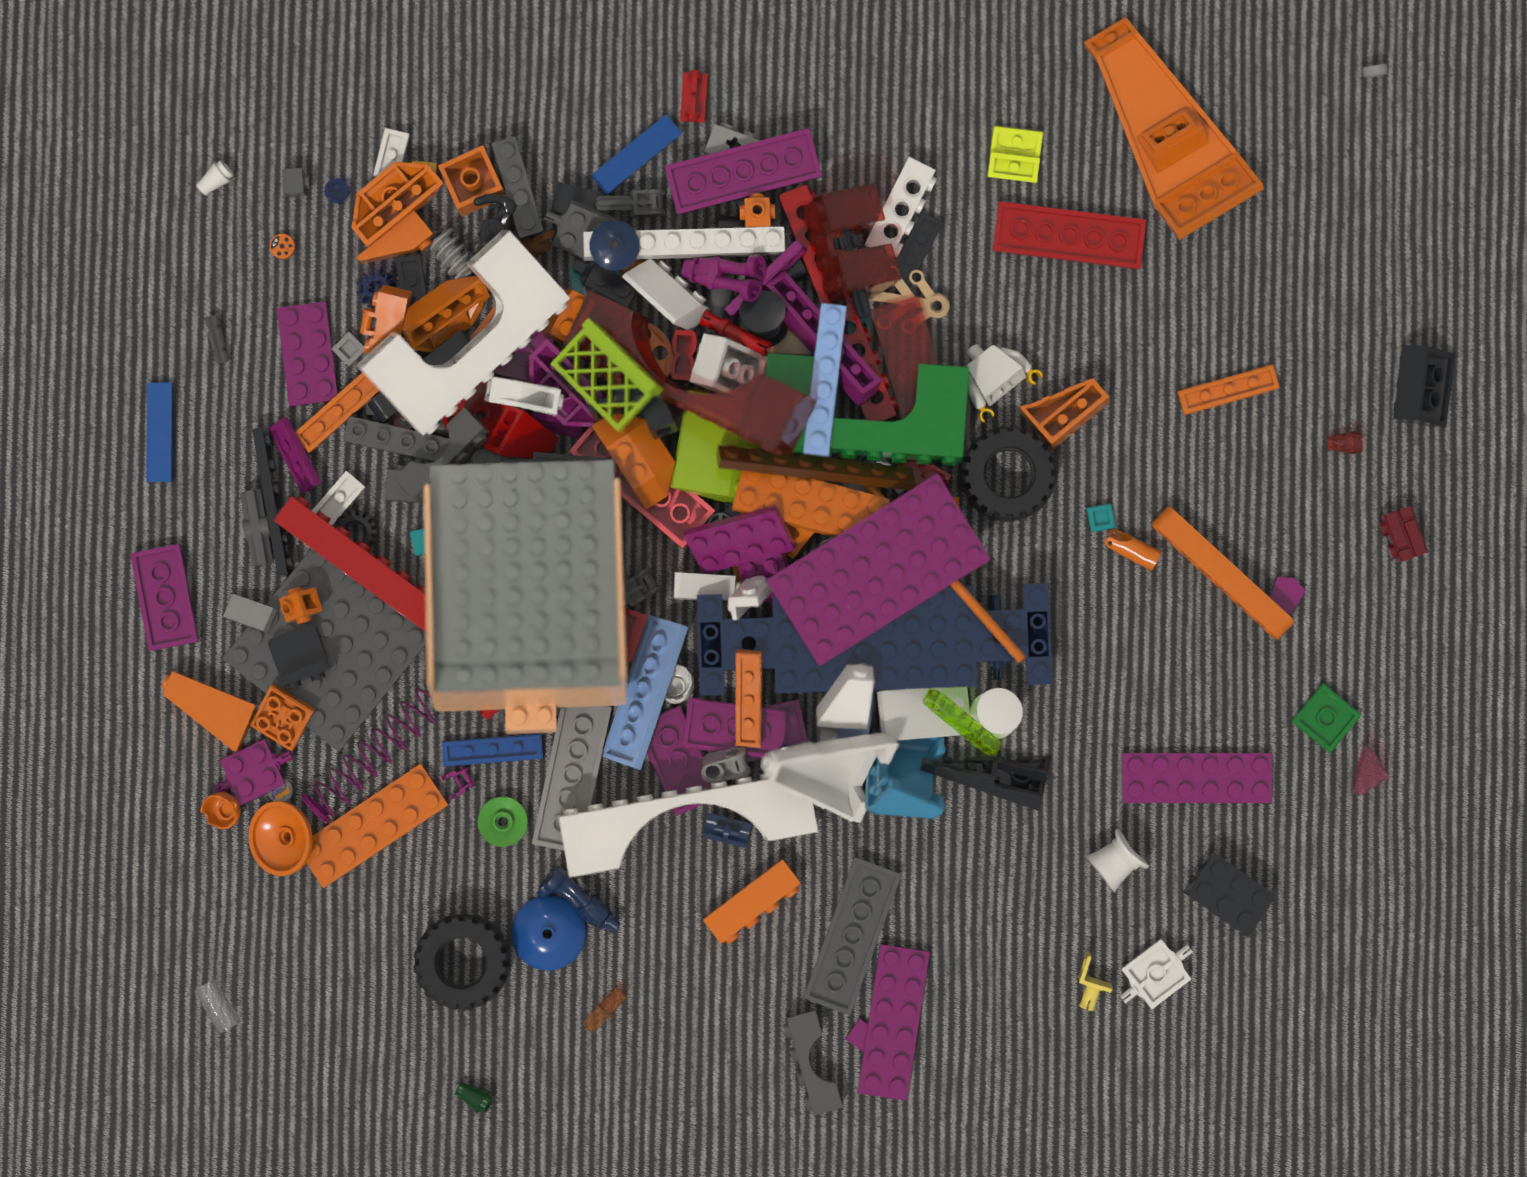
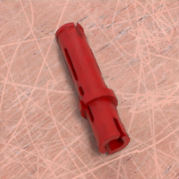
[699,310,772,357]

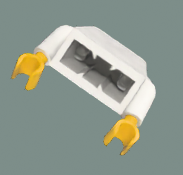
[967,344,1043,423]

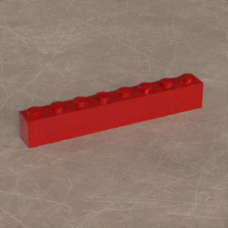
[273,495,427,633]

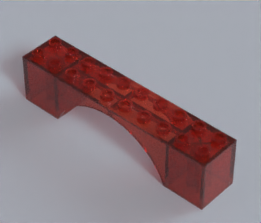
[563,290,818,456]

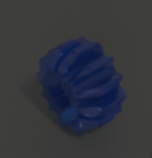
[356,267,398,309]

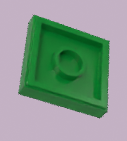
[1291,683,1361,753]

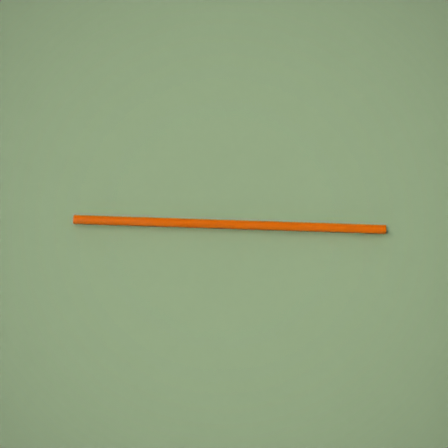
[834,454,1026,663]

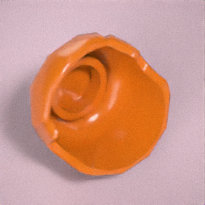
[200,792,241,829]

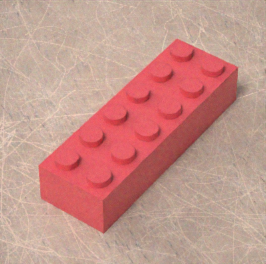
[569,427,715,550]

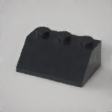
[1393,345,1456,428]

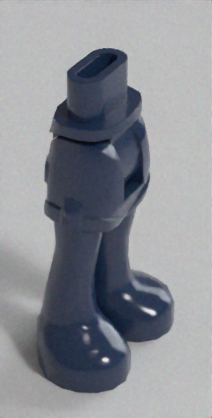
[536,866,621,934]

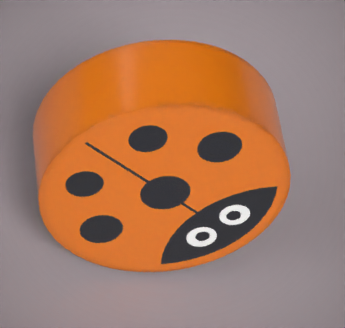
[270,234,296,260]

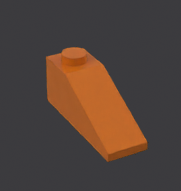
[356,211,435,264]

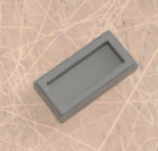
[223,594,277,633]

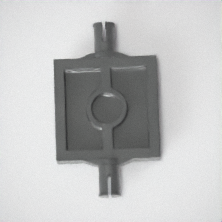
[544,200,617,263]

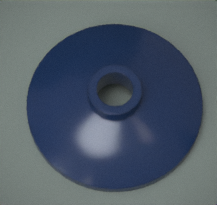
[589,220,640,271]

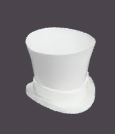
[970,688,1023,739]
[1085,828,1149,893]

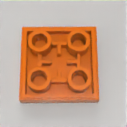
[250,683,316,752]

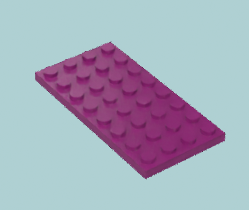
[766,474,991,666]

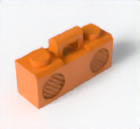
[360,285,413,355]

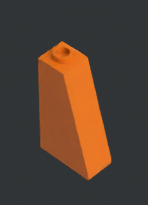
[162,671,259,751]

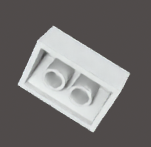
[622,259,710,331]

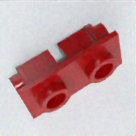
[680,70,708,123]

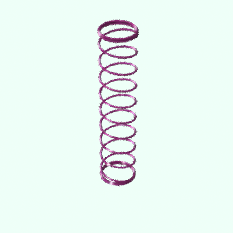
[301,688,435,823]

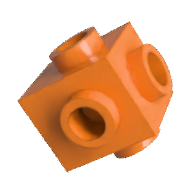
[740,194,775,228]
[279,587,323,625]

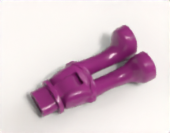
[681,255,766,302]

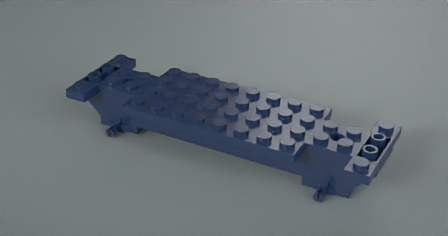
[697,584,1052,696]

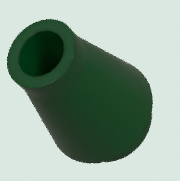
[455,1082,494,1114]

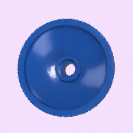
[511,895,586,971]

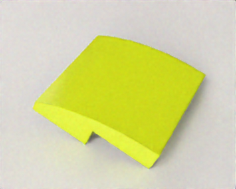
[988,125,1043,183]

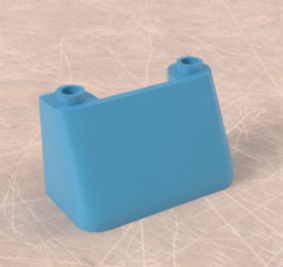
[865,726,946,819]

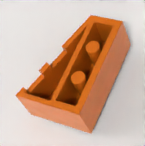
[1020,378,1109,450]

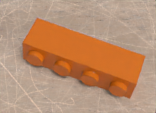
[703,859,801,944]

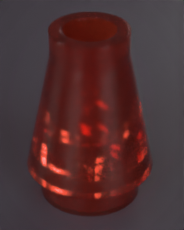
[1327,430,1363,455]

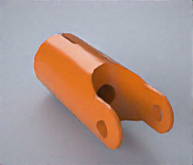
[1104,529,1162,571]

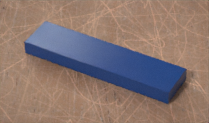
[591,115,682,195]
[146,383,173,482]
[442,734,544,766]

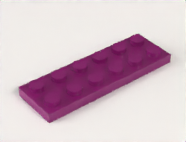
[665,128,822,215]
[1121,753,1272,803]
[857,944,930,1101]

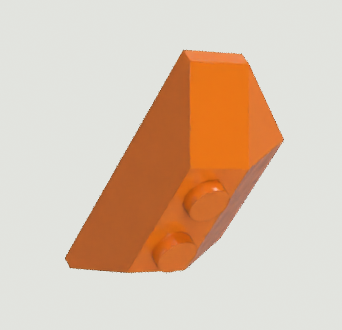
[351,162,444,247]
[402,276,489,353]
[592,414,675,510]

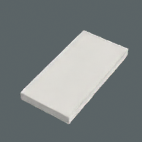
[877,687,972,741]

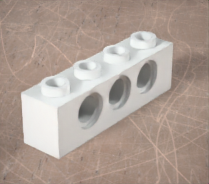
[864,157,937,261]

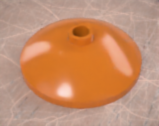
[248,801,313,876]

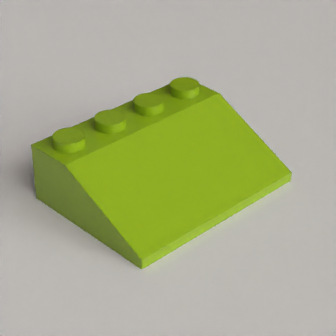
[670,390,764,505]

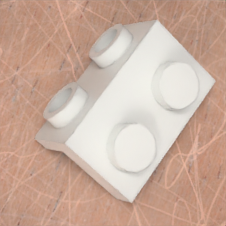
[728,576,772,620]

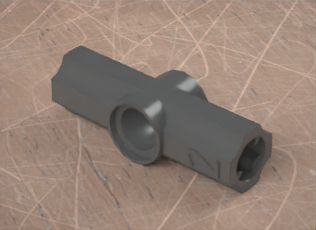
[240,489,274,567]

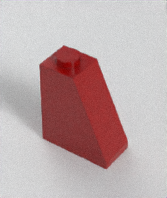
[483,405,559,458]

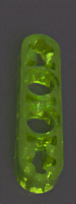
[922,689,1002,756]

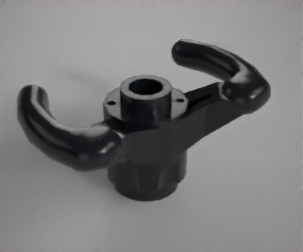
[467,194,516,260]

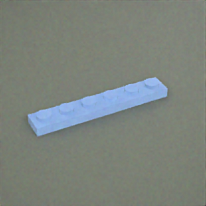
[803,303,847,457]

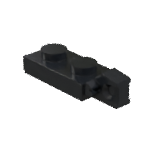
[571,259,638,309]

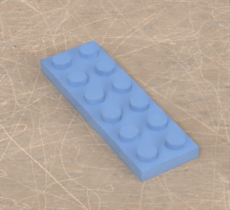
[602,615,688,770]

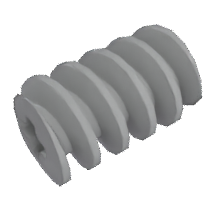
[430,228,475,279]

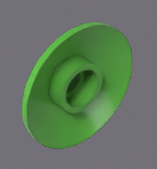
[478,797,528,847]

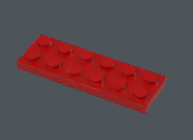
[992,201,1146,270]

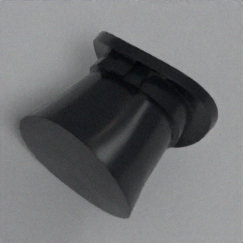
[739,290,788,349]

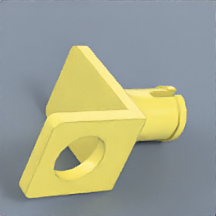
[1078,951,1113,1011]

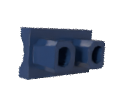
[702,813,752,848]

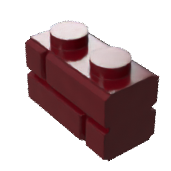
[1378,506,1428,563]

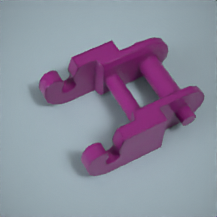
[439,766,476,800]

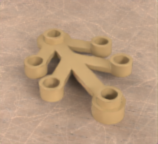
[866,266,950,334]

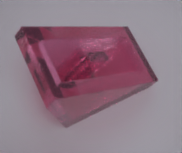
[1350,746,1389,796]

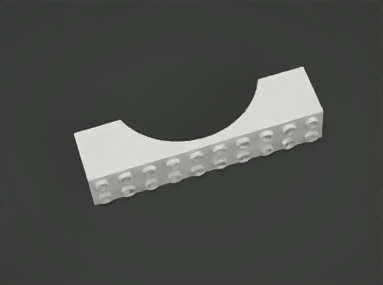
[558,774,818,877]

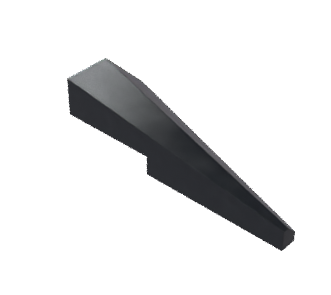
[920,756,1051,811]

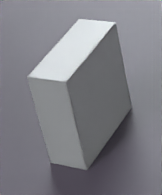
[332,332,365,367]

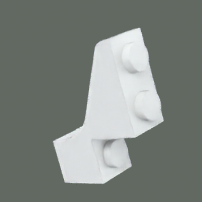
[485,376,563,415]

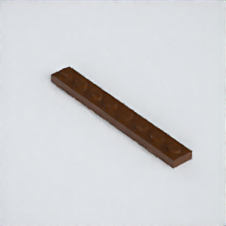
[716,445,916,491]

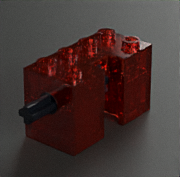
[804,183,901,318]

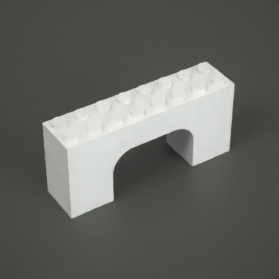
[356,230,570,435]

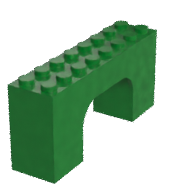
[761,353,969,467]

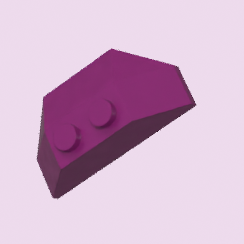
[529,338,607,427]

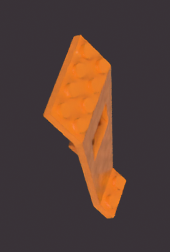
[1084,17,1264,240]

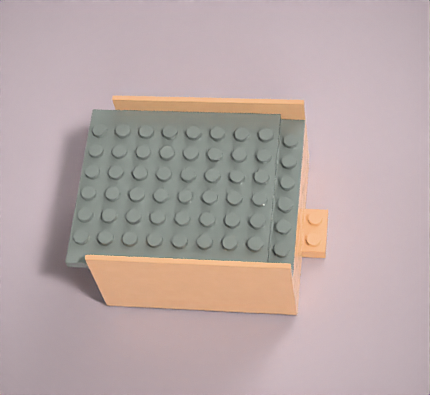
[424,460,626,734]

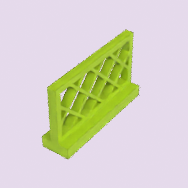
[551,318,664,432]

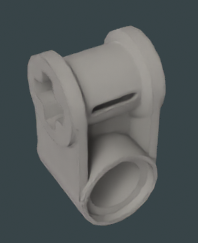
[702,746,751,783]

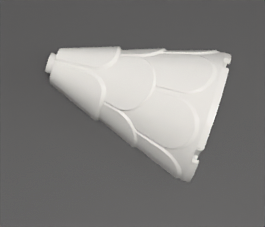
[762,733,899,822]

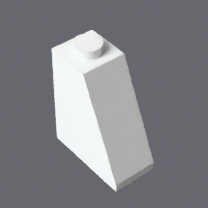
[674,572,740,601]
[816,664,874,730]

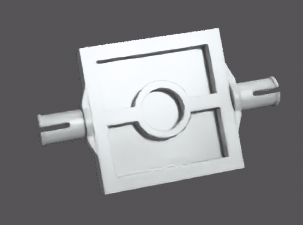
[1119,939,1193,1009]

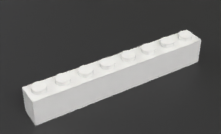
[583,227,785,261]

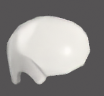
[664,664,694,704]

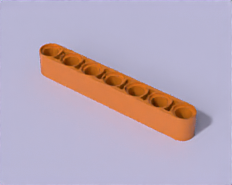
[1151,506,1295,641]

